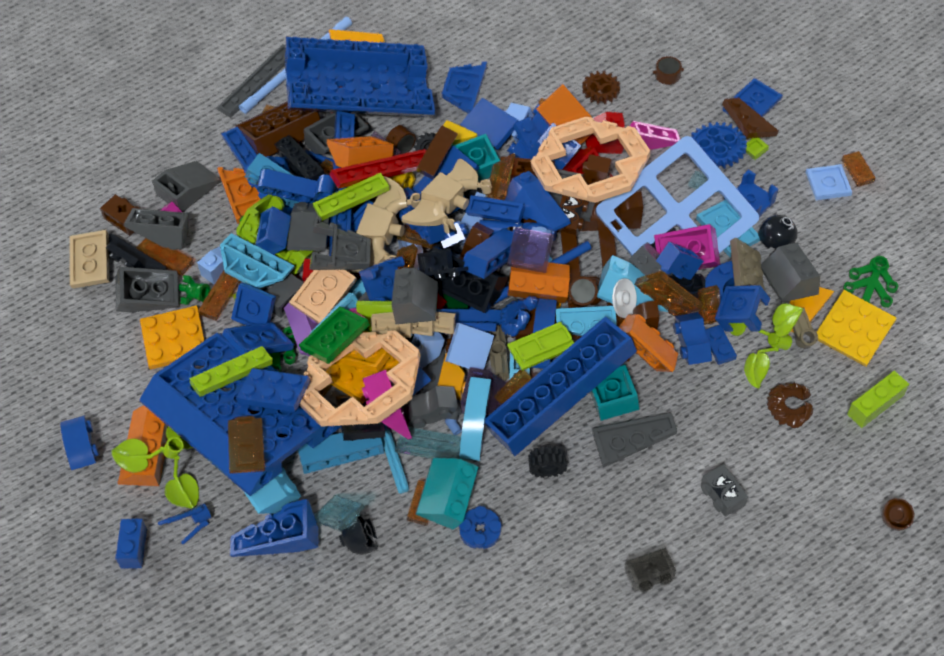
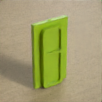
[507,322,574,371]

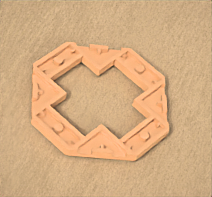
[531,117,650,203]
[299,330,421,426]

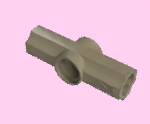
[489,325,509,382]

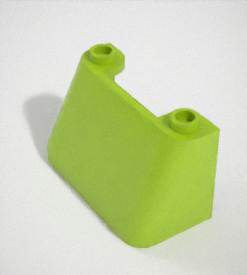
[236,194,320,276]

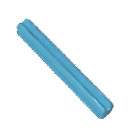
[381,423,409,494]

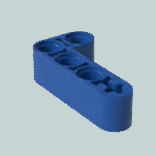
[257,169,335,204]

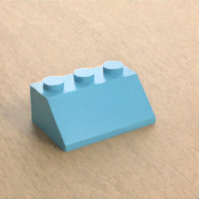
[244,467,301,514]

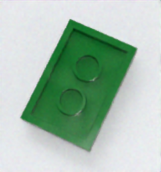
[299,306,370,364]

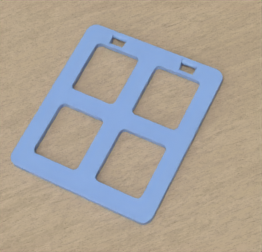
[595,136,759,290]

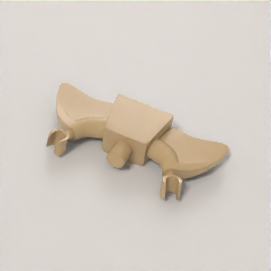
[402,159,492,234]
[346,176,420,273]

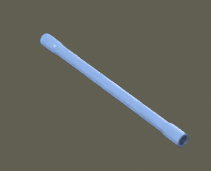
[239,17,352,114]

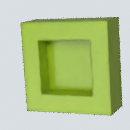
[746,138,769,160]

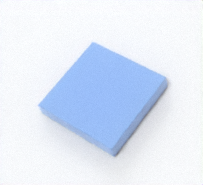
[806,164,852,200]
[445,323,494,374]

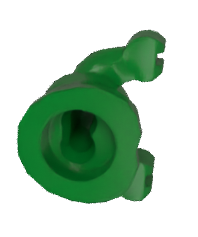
[178,275,211,305]

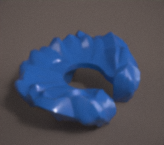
[500,296,538,337]

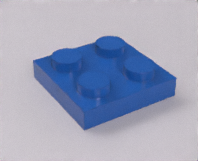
[231,282,276,326]

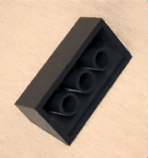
[431,246,508,313]

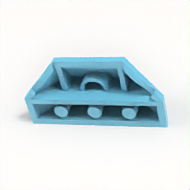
[220,233,294,289]

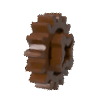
[582,71,620,104]

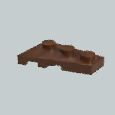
[722,98,779,139]

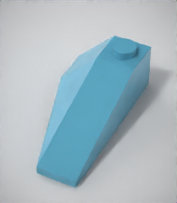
[597,255,673,312]

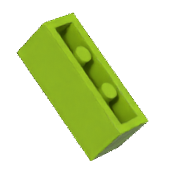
[847,370,909,428]

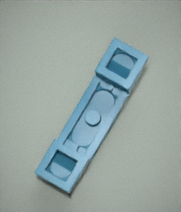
[459,377,491,461]

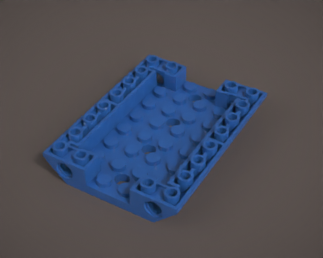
[285,37,435,117]
[139,333,341,496]

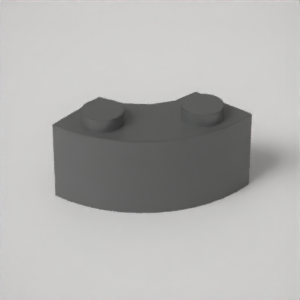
[403,386,458,428]

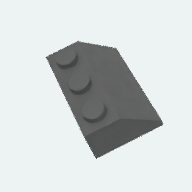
[304,112,369,154]
[761,243,820,302]
[391,268,438,324]

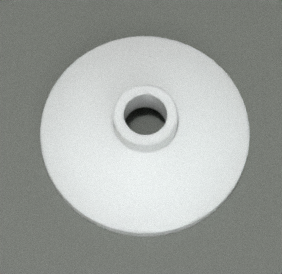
[612,279,637,318]

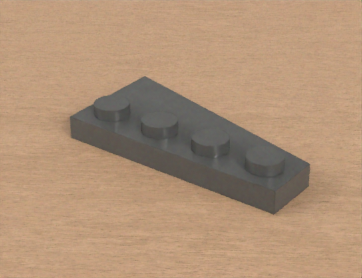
[592,413,677,468]

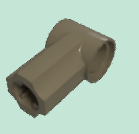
[793,308,818,349]

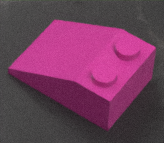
[654,224,720,270]
[362,370,412,439]

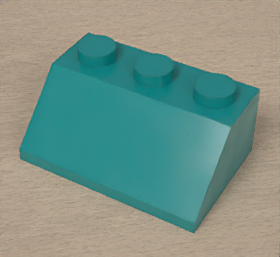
[416,458,478,530]

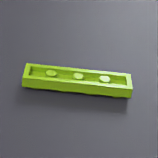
[313,173,390,221]
[189,346,273,397]

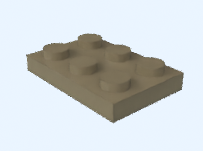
[730,238,765,302]

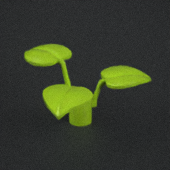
[729,304,803,389]
[111,426,199,509]

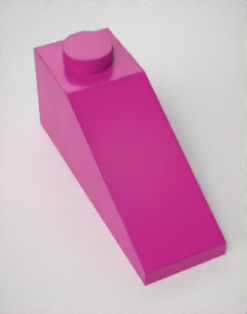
[630,121,680,150]

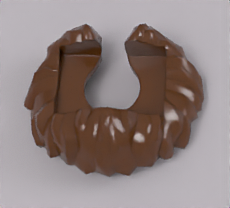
[767,382,813,428]

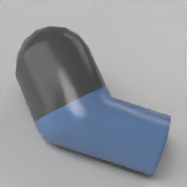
[445,407,462,436]

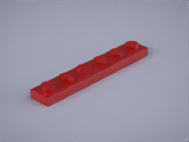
[330,149,426,189]

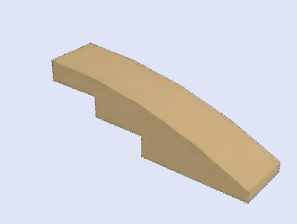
[371,312,455,338]

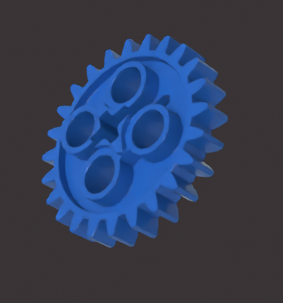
[691,122,747,169]

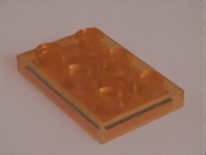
[634,271,703,316]

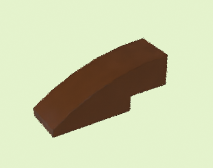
[417,126,458,180]

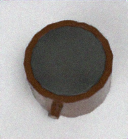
[653,56,684,85]
[386,125,416,155]
[568,276,598,307]

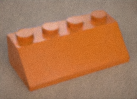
[118,405,168,486]

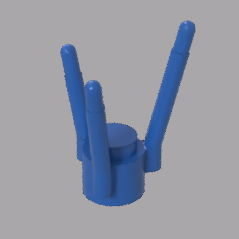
[158,503,211,544]

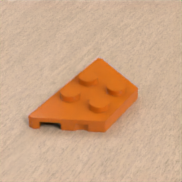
[217,167,261,224]

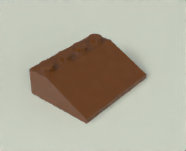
[235,101,320,157]

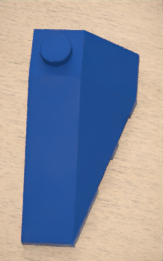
[230,499,318,557]

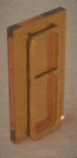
[485,153,516,200]
[228,416,265,474]

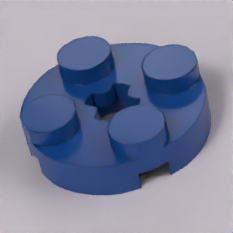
[459,506,501,549]

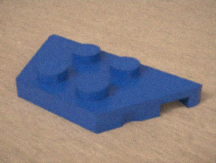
[442,61,487,114]

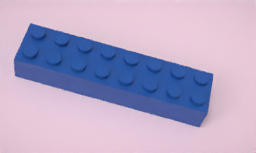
[485,316,637,457]

